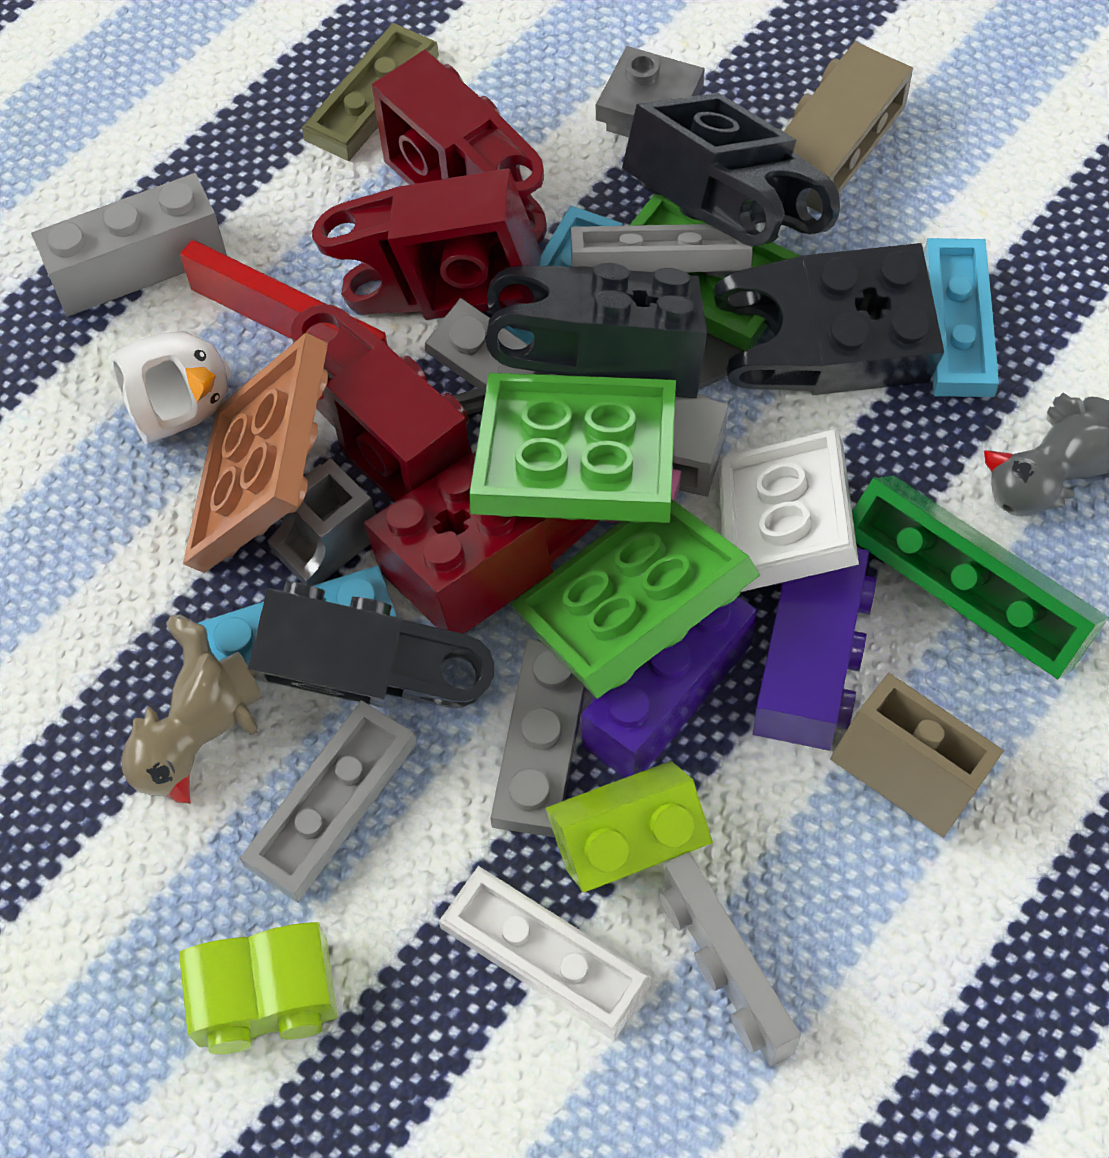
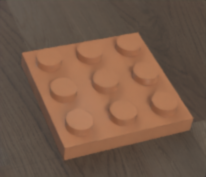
[183,333,328,573]

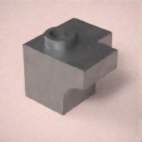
[595,46,705,138]
[267,458,376,586]

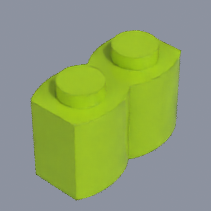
[179,922,338,1055]

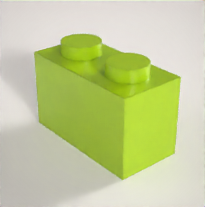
[545,761,713,893]

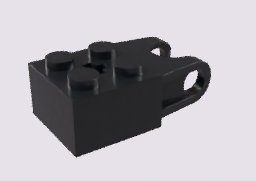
[622,93,840,246]
[713,243,945,395]
[485,263,707,399]
[248,581,494,708]

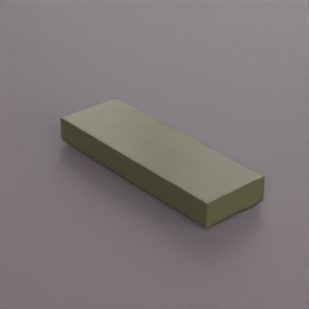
[302,23,439,161]

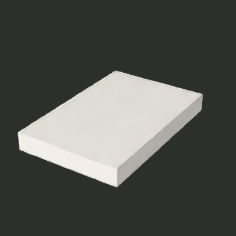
[718,429,859,592]

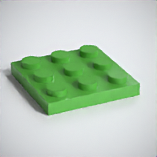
[470,373,676,523]
[510,499,760,699]

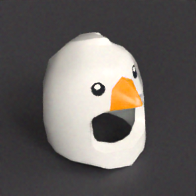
[110,331,232,443]

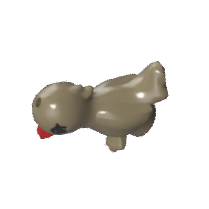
[121,614,262,804]

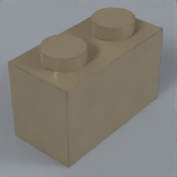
[830,673,1005,838]

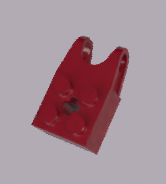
[372,49,547,245]
[312,168,541,320]
[291,304,473,503]
[363,451,600,634]

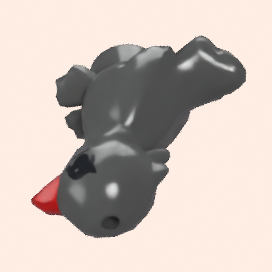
[984,393,1109,516]

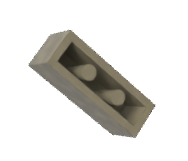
[779,41,913,213]

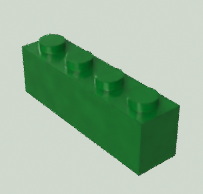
[852,476,1109,680]

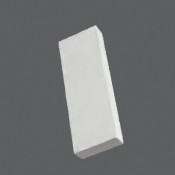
[439,866,652,1041]

